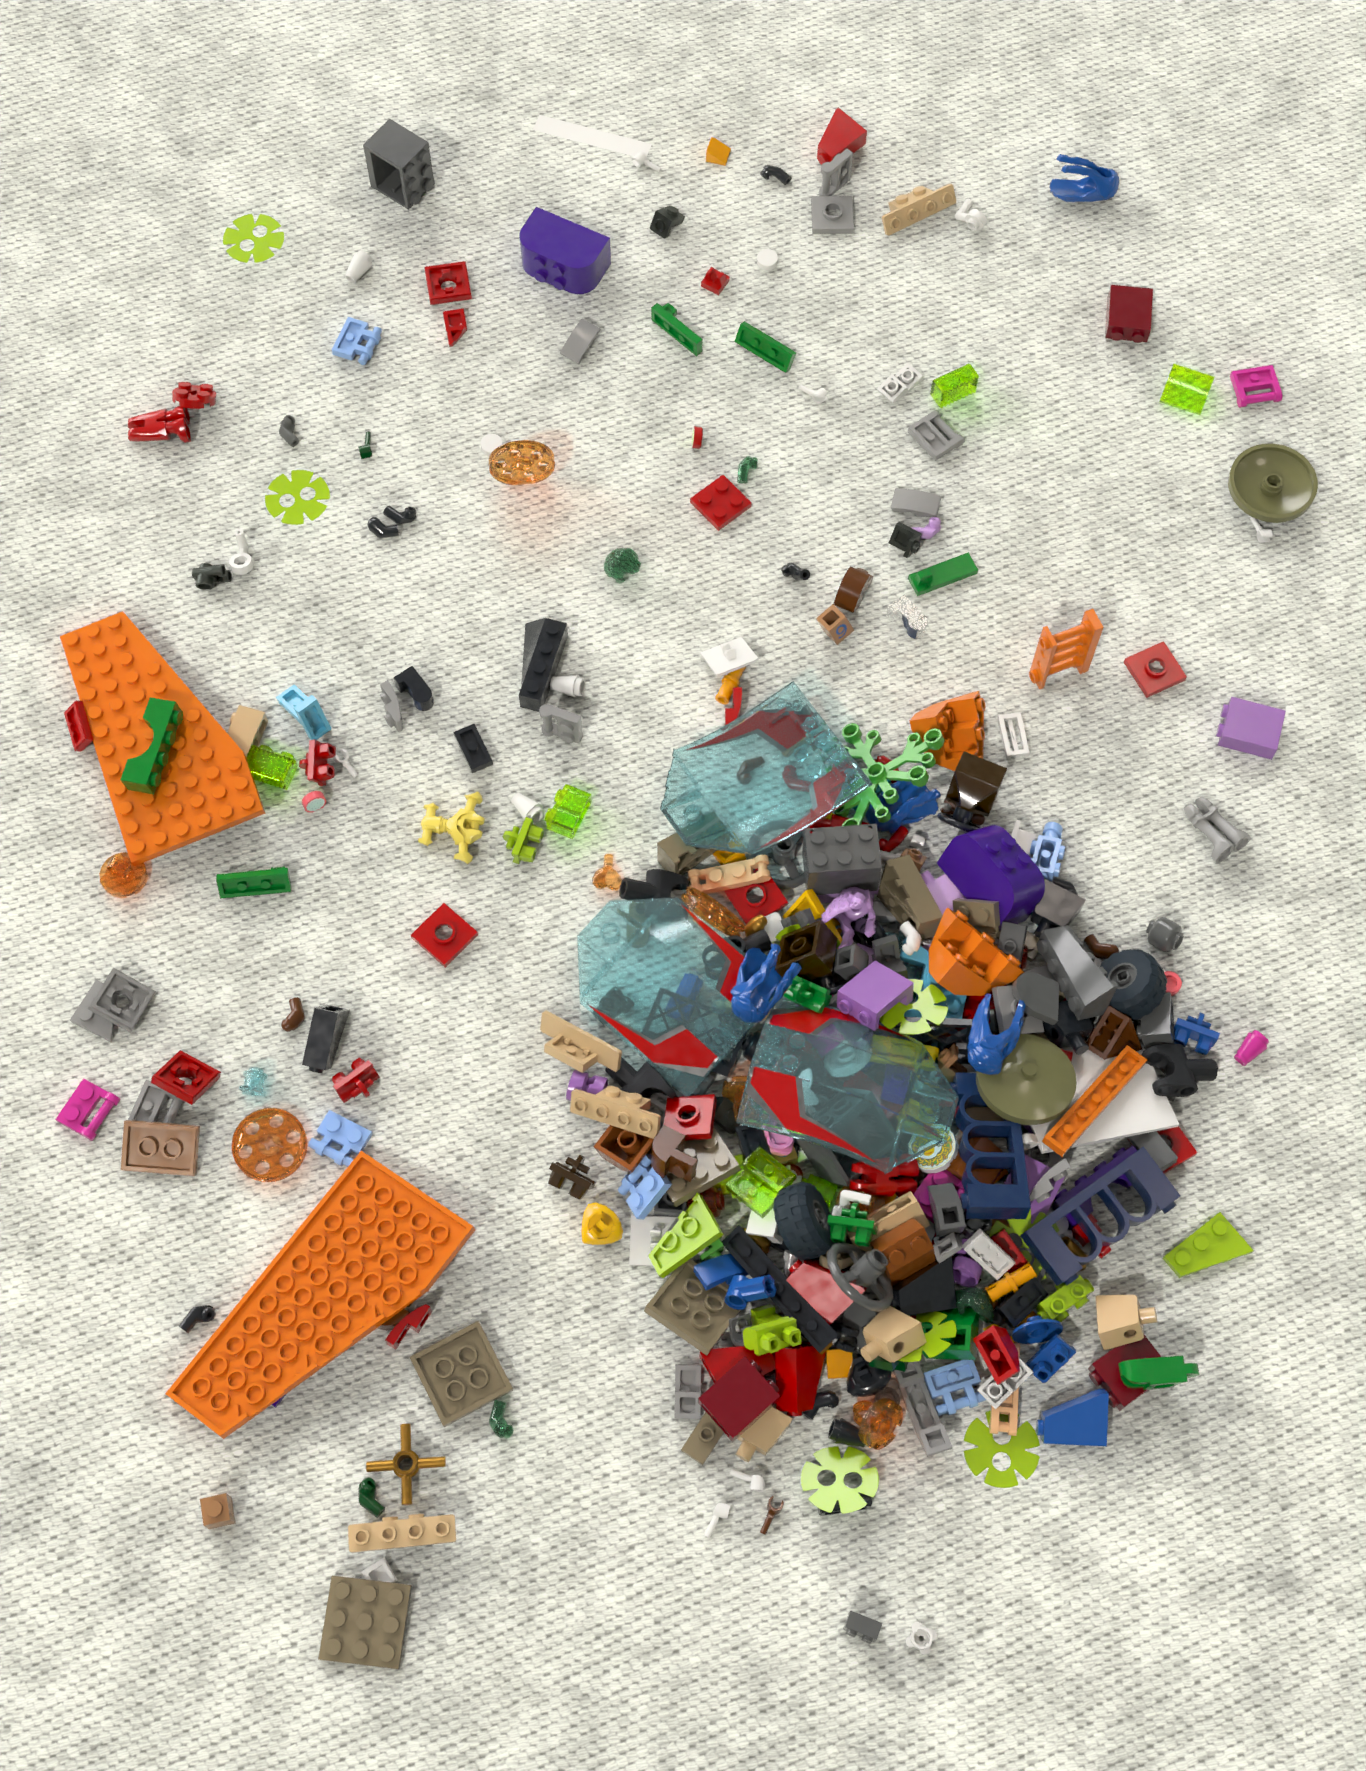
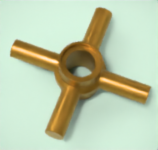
[366,1424,446,1505]

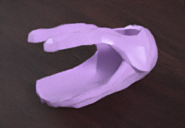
[822,887,876,949]

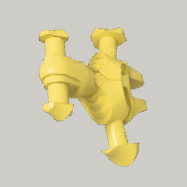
[418,791,485,865]

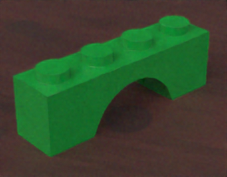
[120,697,183,795]

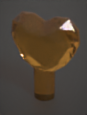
[592,854,622,891]

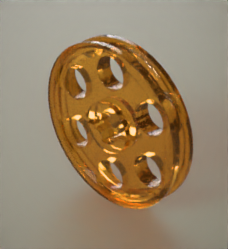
[489,440,555,485]
[681,887,746,937]
[231,1108,308,1182]

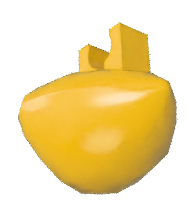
[581,1202,623,1245]

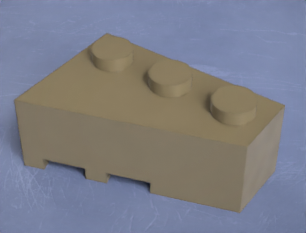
[657,812,730,875]
[877,854,943,940]

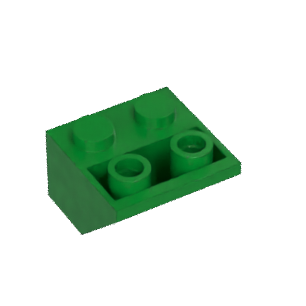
[919,1308,980,1360]

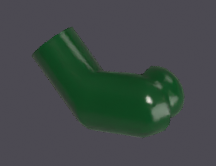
[358,1477,385,1518]

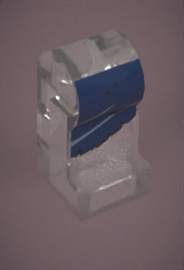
[886,594,928,639]

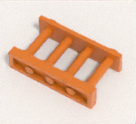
[1029,609,1104,690]

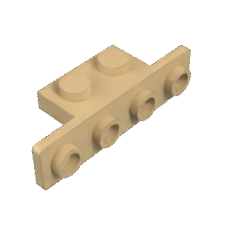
[882,184,956,236]
[540,1010,622,1073]
[570,1086,661,1139]
[348,1514,456,1553]

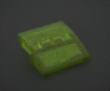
[1159,364,1214,415]
[726,1146,796,1219]

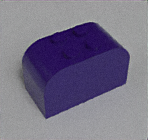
[519,207,611,294]
[937,825,1045,931]

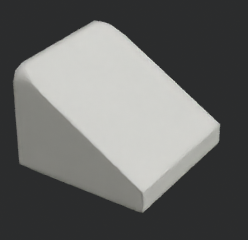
[764,912,783,944]

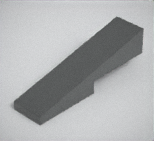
[1125,1131,1178,1172]

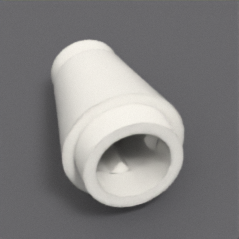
[345,251,373,283]
[550,675,585,698]
[511,793,545,825]

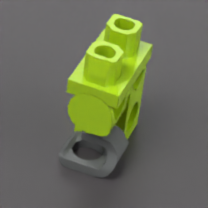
[729,1304,801,1356]

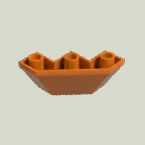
[909,691,986,771]
[929,907,1025,996]

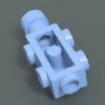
[1030,822,1065,882]

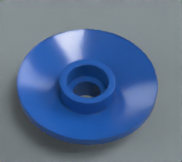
[1012,1316,1063,1344]

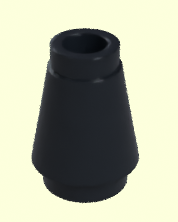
[828,1418,869,1448]

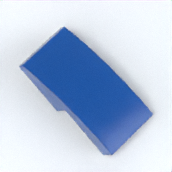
[693,1253,749,1291]

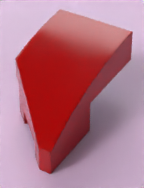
[443,308,467,347]

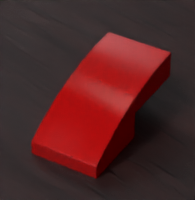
[725,687,742,732]
[385,1304,433,1350]

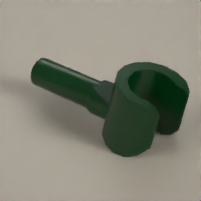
[358,431,372,459]

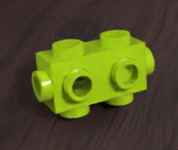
[1036,1274,1094,1322]

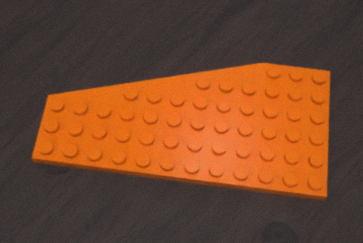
[60,611,265,866]
[165,1151,476,1439]

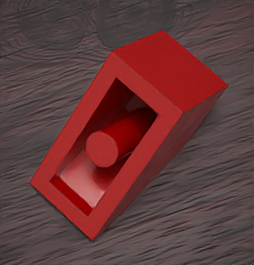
[973,1325,1020,1385]

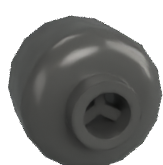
[1146,917,1184,952]

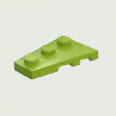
[648,1192,724,1278]
[1162,1212,1254,1278]

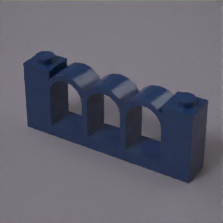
[948,1072,1031,1219]
[1020,1146,1180,1286]

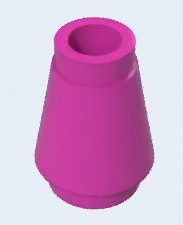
[1234,1030,1269,1066]

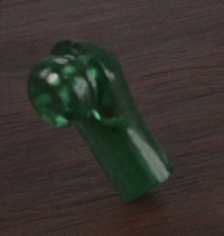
[737,456,758,484]
[489,1400,514,1439]

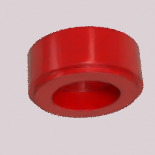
[692,426,703,449]

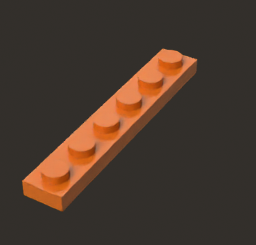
[1042,1045,1147,1157]

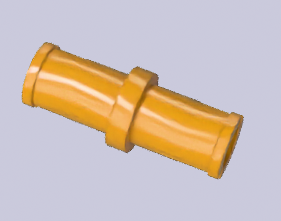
[715,666,746,705]
[985,1262,1037,1302]

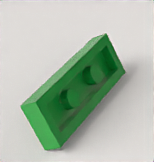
[651,303,703,357]
[734,321,796,373]
[908,552,978,597]
[216,866,291,899]

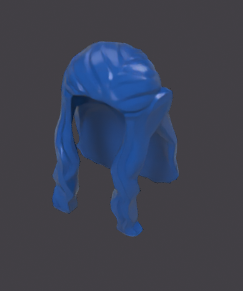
[1049,154,1119,202]
[865,781,941,834]
[730,943,802,1023]
[967,994,1026,1075]

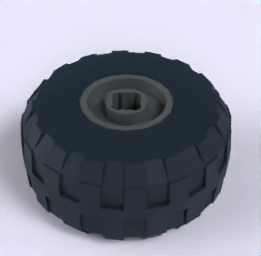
[1100,949,1167,1020]
[773,1182,835,1261]

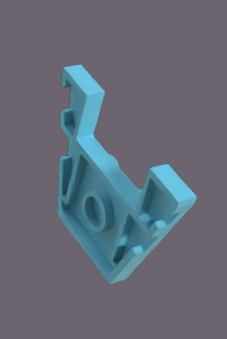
[900,937,967,1019]

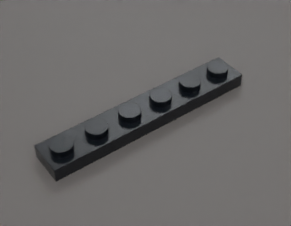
[722,1225,840,1355]

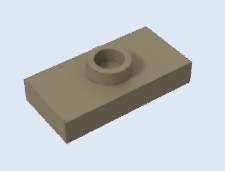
[681,1412,724,1466]

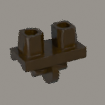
[548,1155,596,1200]

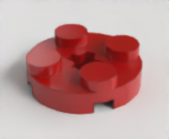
[172,382,216,409]

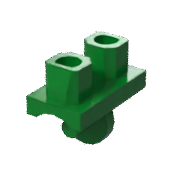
[783,976,832,1013]
[828,1202,878,1247]

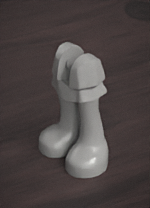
[1184,797,1251,863]

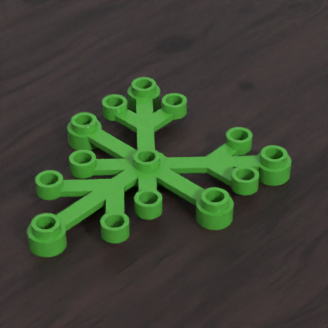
[825,723,944,826]

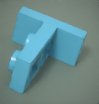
[276,685,332,740]

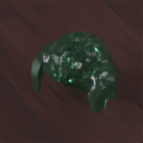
[603,548,641,584]
[955,1287,994,1324]

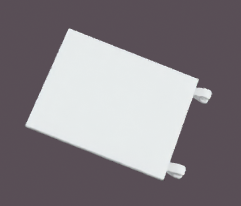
[1022,1026,1179,1154]

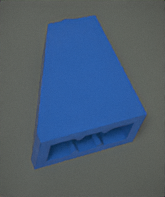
[1036,1389,1109,1447]

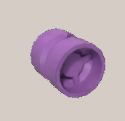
[566,1070,608,1101]
[952,1239,983,1287]

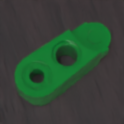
[1118,1356,1200,1390]

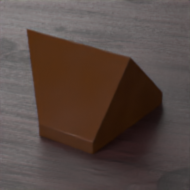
[1086,1005,1143,1060]

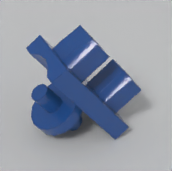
[1174,1012,1220,1055]
[1025,1333,1076,1383]

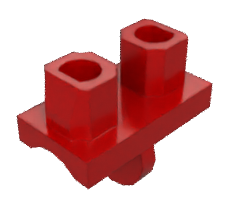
[299,739,336,786]
[332,1058,380,1103]

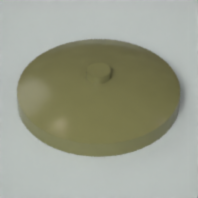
[1228,444,1318,523]
[976,1034,1077,1125]

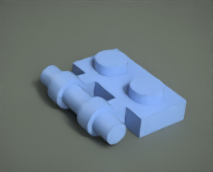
[332,317,382,365]
[308,1110,372,1167]
[618,1153,672,1220]
[923,1360,986,1416]

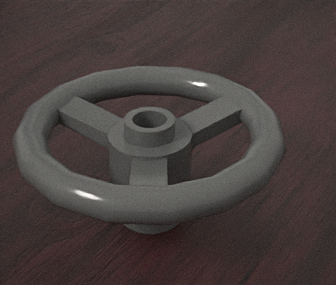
[746,821,806,890]
[827,1242,893,1312]

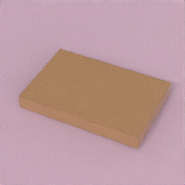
[121,1120,200,1176]

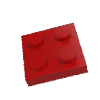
[690,475,752,531]

